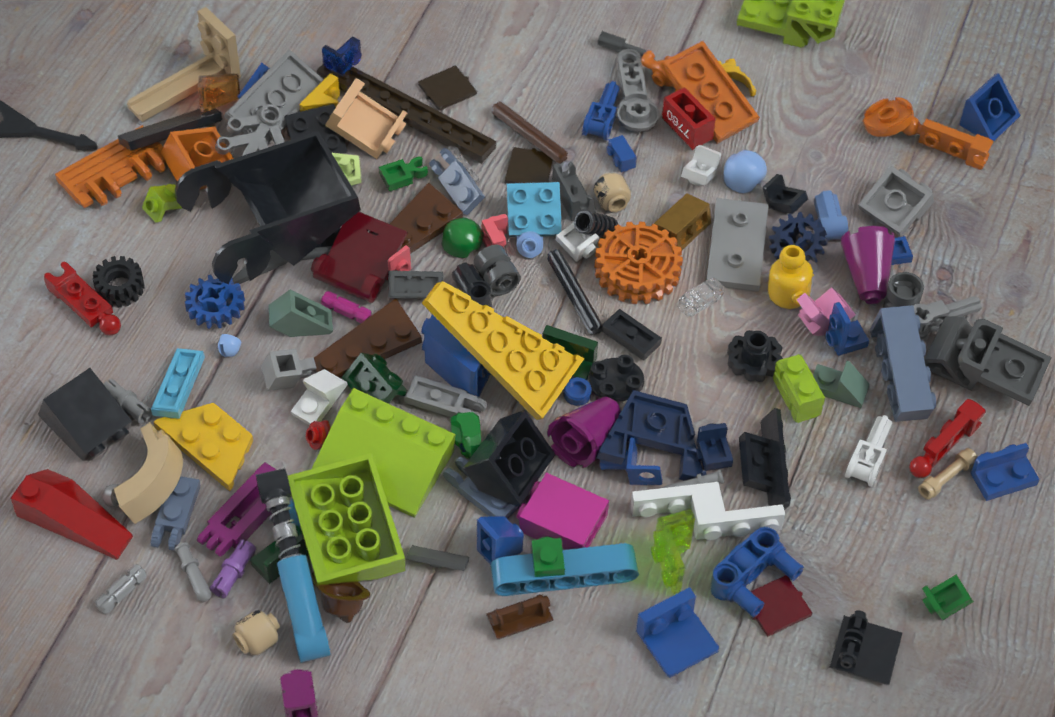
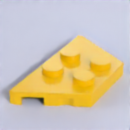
[154,402,253,491]

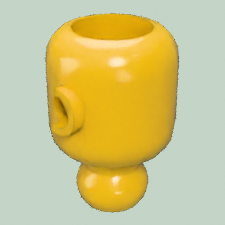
[768,245,814,309]

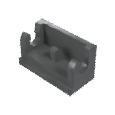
[552,162,596,221]

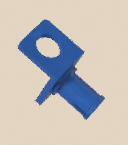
[600,438,663,485]

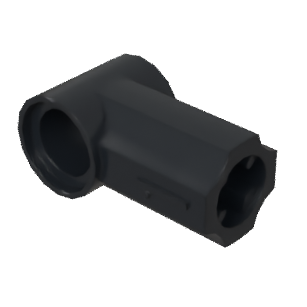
[452,262,492,308]

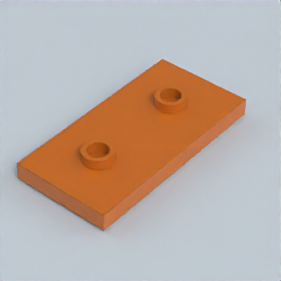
[661,41,760,144]

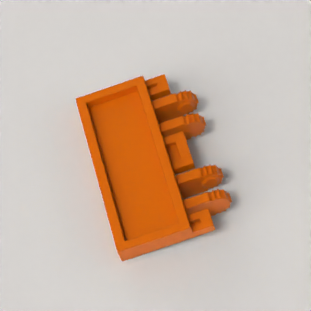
[55,125,166,208]

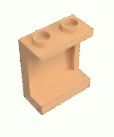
[325,78,407,159]

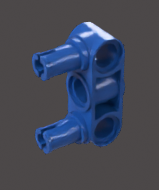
[710,527,804,617]

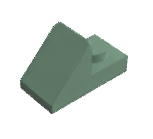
[813,361,870,408]

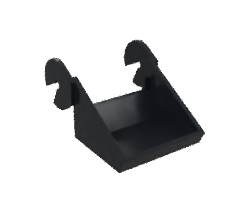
[174,131,361,284]

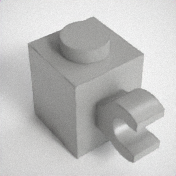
[261,349,316,391]

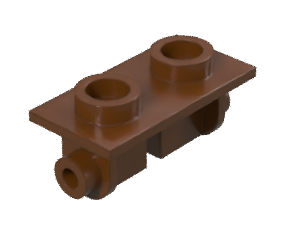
[486,594,554,640]

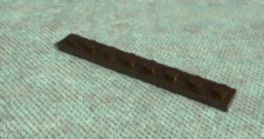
[317,55,496,164]

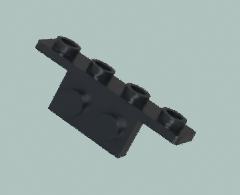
[739,408,791,510]

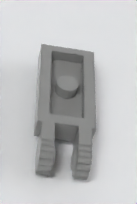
[404,375,487,420]

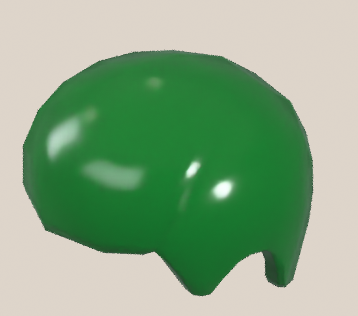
[441,218,483,258]

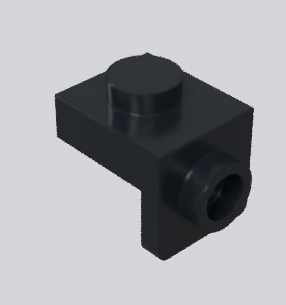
[762,174,808,214]

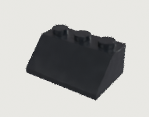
[463,410,556,506]

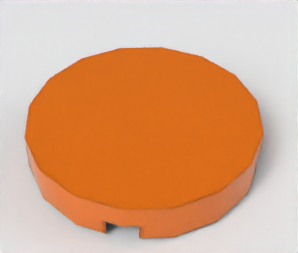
[863,97,914,137]

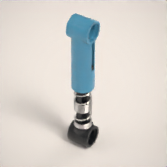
[255,468,331,663]

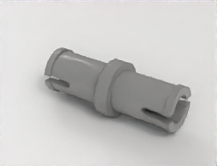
[104,379,152,424]

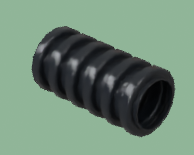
[574,210,618,239]

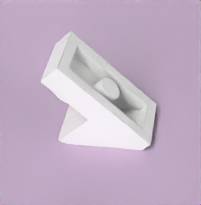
[291,369,348,426]

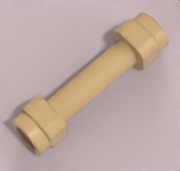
[918,448,977,500]

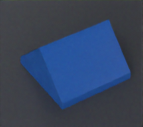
[959,73,1021,141]

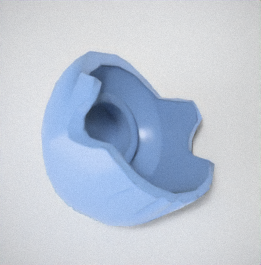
[723,150,767,193]

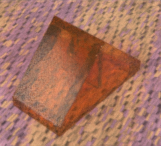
[198,73,240,112]

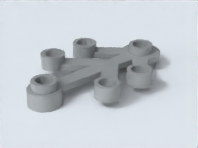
[215,104,285,187]

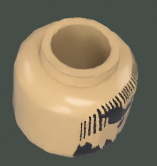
[593,173,631,212]
[233,610,280,655]

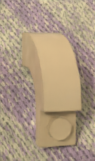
[114,423,183,524]

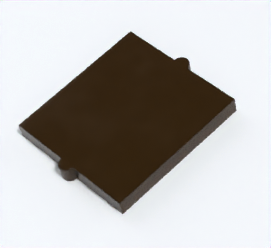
[418,65,477,111]
[505,147,554,184]

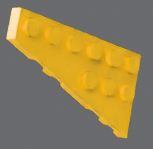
[422,281,585,420]

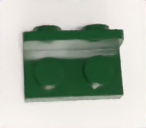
[342,353,408,404]

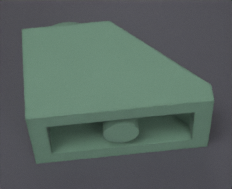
[269,289,333,337]

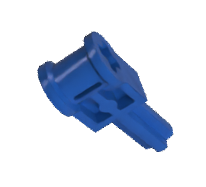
[582,81,620,141]

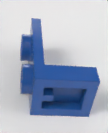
[826,302,869,356]

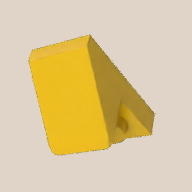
[299,74,340,112]

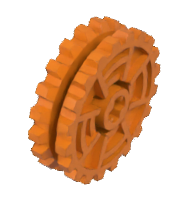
[594,221,683,304]

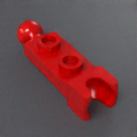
[44,262,121,336]
[909,399,986,478]

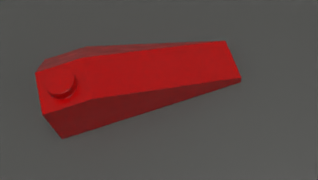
[11,469,133,560]

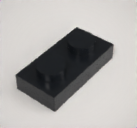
[602,308,662,361]

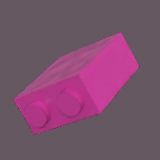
[517,472,609,550]

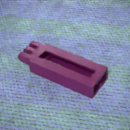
[197,462,277,557]

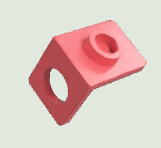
[386,245,411,280]

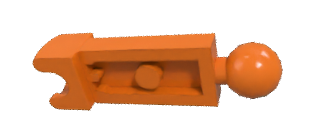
[902,116,993,170]

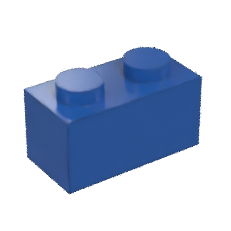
[606,135,637,172]

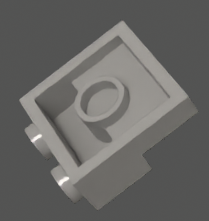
[858,166,934,237]

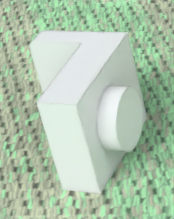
[681,145,721,186]
[555,222,599,262]

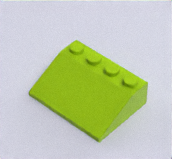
[312,388,456,518]
[288,453,406,585]

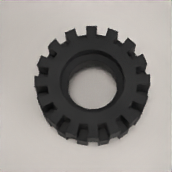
[92,256,145,308]

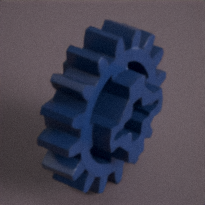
[769,212,828,263]

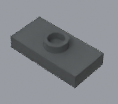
[388,271,443,299]

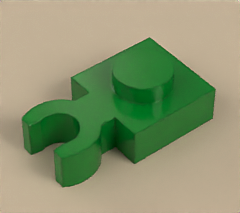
[379,157,428,192]

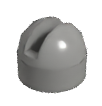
[102,484,120,508]

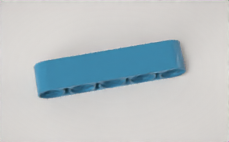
[490,543,639,596]

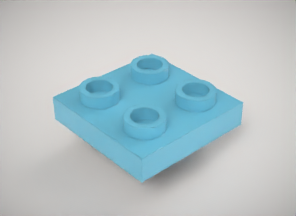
[507,182,562,238]

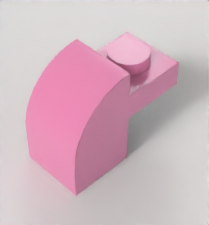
[797,287,856,336]

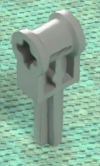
[913,297,982,339]

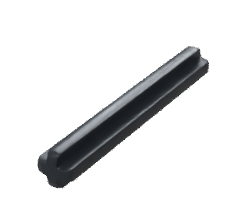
[547,249,602,335]

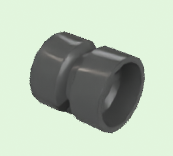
[473,245,521,296]
[883,272,924,308]

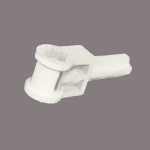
[845,415,892,487]

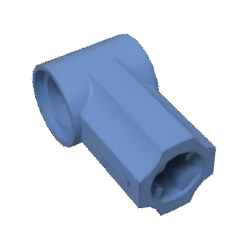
[814,191,848,240]

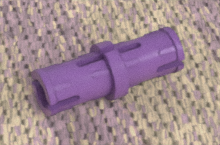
[210,539,256,598]

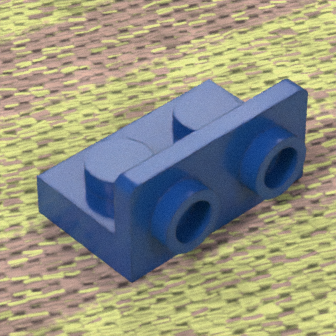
[970,443,1040,501]

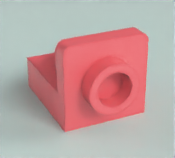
[481,214,508,247]

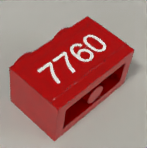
[662,87,716,150]

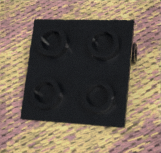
[284,104,348,154]
[829,610,903,686]

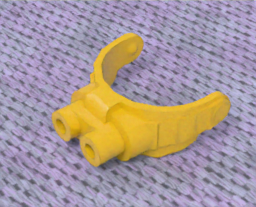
[719,59,756,97]

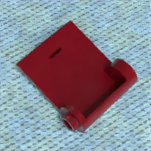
[311,212,408,303]

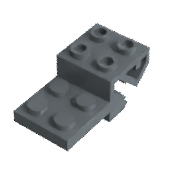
[924,316,1052,406]

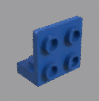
[636,587,719,678]

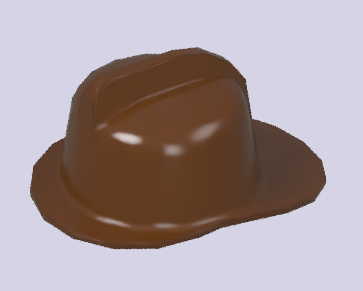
[311,571,370,623]

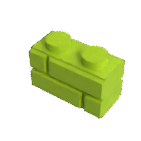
[773,354,825,423]

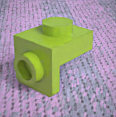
[142,184,182,222]

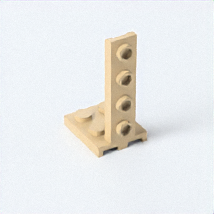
[127,7,241,122]

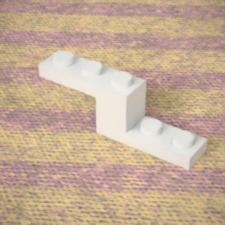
[630,482,785,540]

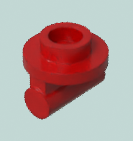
[306,420,331,450]

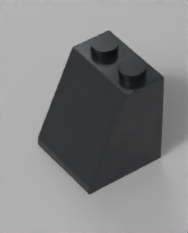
[38,368,132,461]

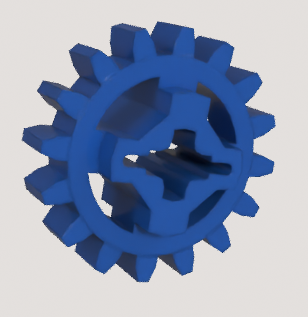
[185,274,245,329]

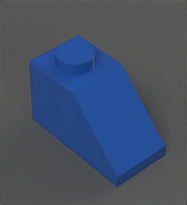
[477,516,524,565]

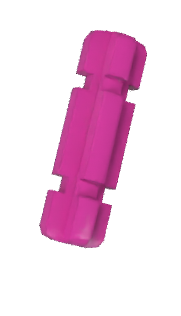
[321,291,372,323]

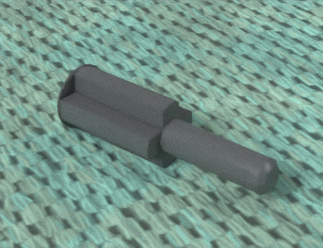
[597,31,647,56]

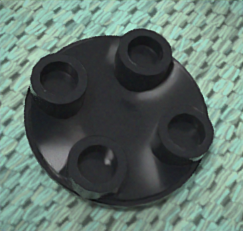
[589,355,644,402]

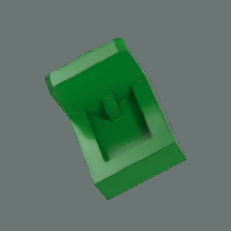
[531,537,565,577]
[922,574,974,620]

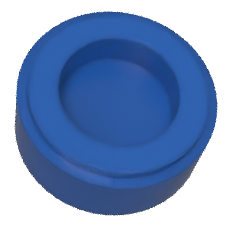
[563,377,592,406]

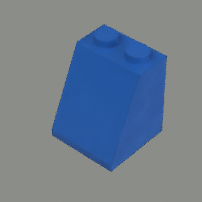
[421,314,491,397]

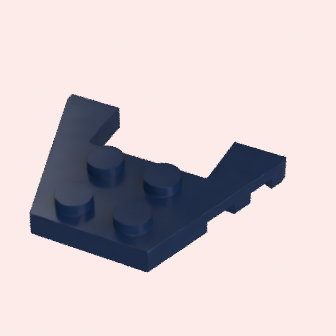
[597,390,707,481]

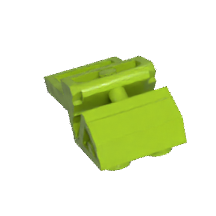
[737,0,845,48]

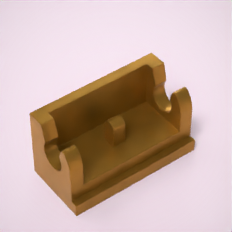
[654,193,711,250]

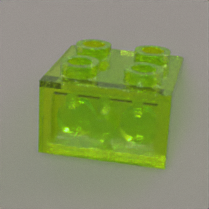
[651,509,695,595]

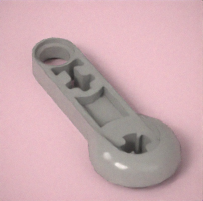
[617,49,660,132]

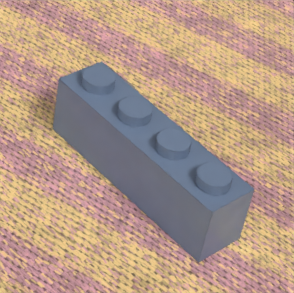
[869,305,936,422]

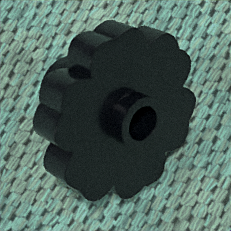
[727,330,783,382]

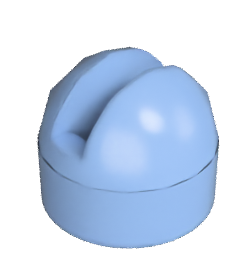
[218,334,242,357]

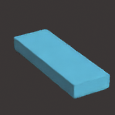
[151,348,205,419]

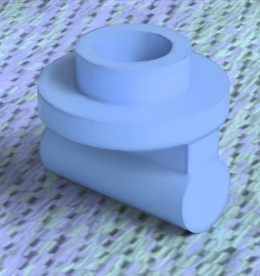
[516,231,543,258]

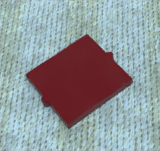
[750,575,813,637]

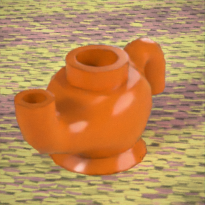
[641,50,678,92]

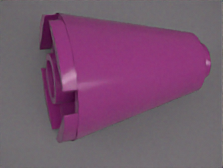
[841,226,895,304]
[547,397,621,468]

